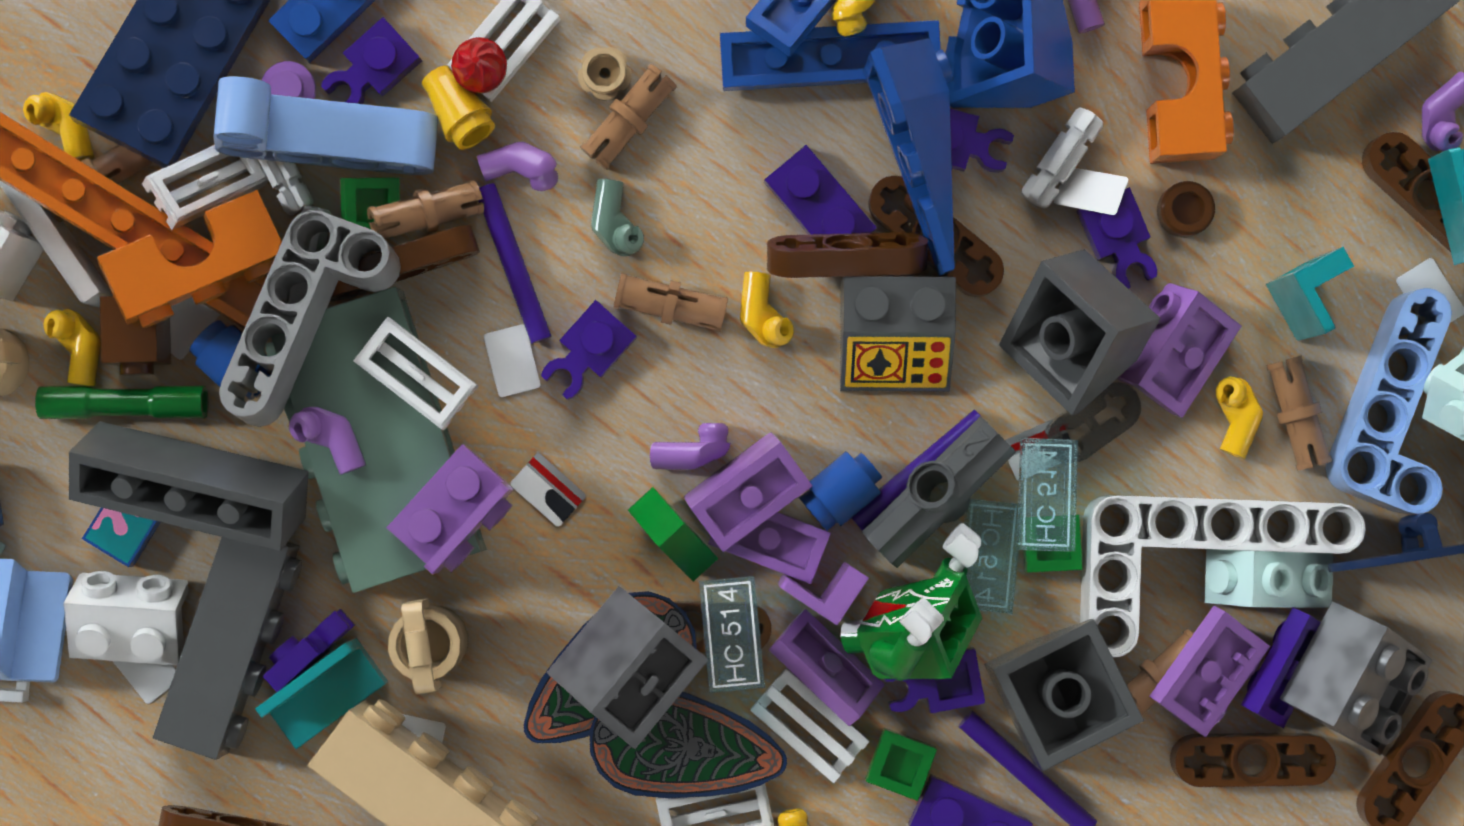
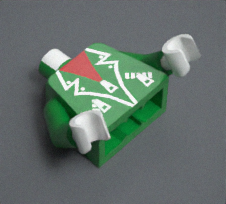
[841,523,982,681]

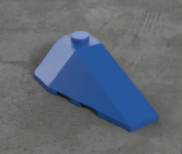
[945,0,1075,108]
[863,38,955,277]

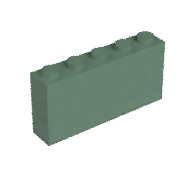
[265,287,487,593]

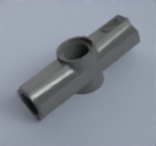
[862,416,1016,568]

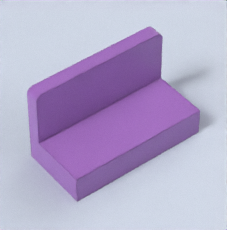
[684,432,812,552]
[778,561,869,625]

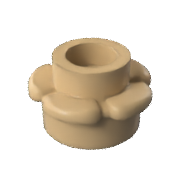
[578,47,632,101]

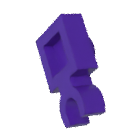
[321,17,422,104]
[950,108,1014,173]
[1076,187,1157,289]
[541,300,637,400]
[263,609,355,692]
[884,647,985,713]

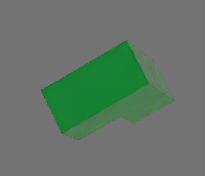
[628,487,719,582]

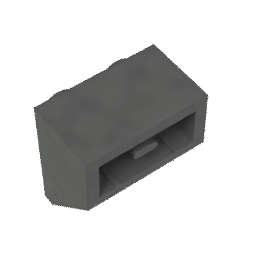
[546,586,709,749]
[1279,601,1432,756]

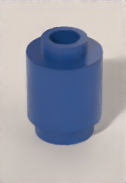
[189,320,271,400]
[799,451,882,531]

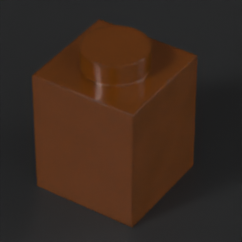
[100,296,171,376]

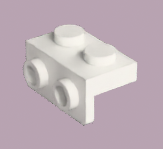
[64,571,189,665]

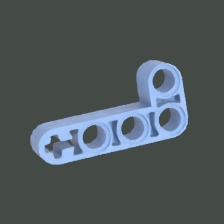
[213,76,438,175]
[1325,288,1452,514]

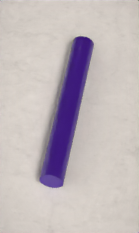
[478,183,552,344]
[851,410,981,531]
[958,710,1097,826]

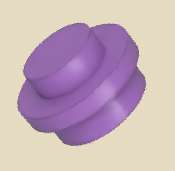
[261,61,316,99]

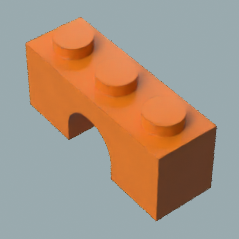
[1139,0,1234,164]
[97,190,282,328]

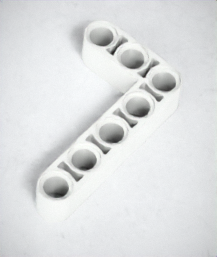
[1080,495,1366,658]

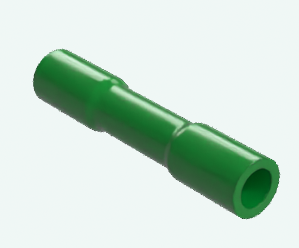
[35,386,209,419]

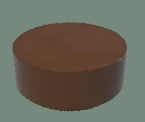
[1157,181,1215,238]

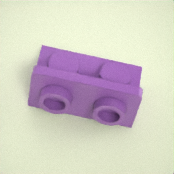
[1117,283,1242,418]
[386,444,514,574]
[1149,606,1270,737]

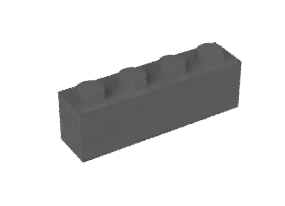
[1232,0,1460,144]
[69,421,309,551]
[152,537,302,760]

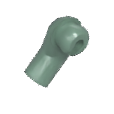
[591,179,644,256]

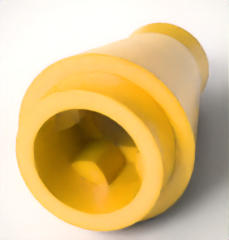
[421,65,495,150]

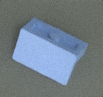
[0,559,73,683]

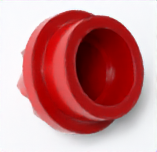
[451,37,507,93]

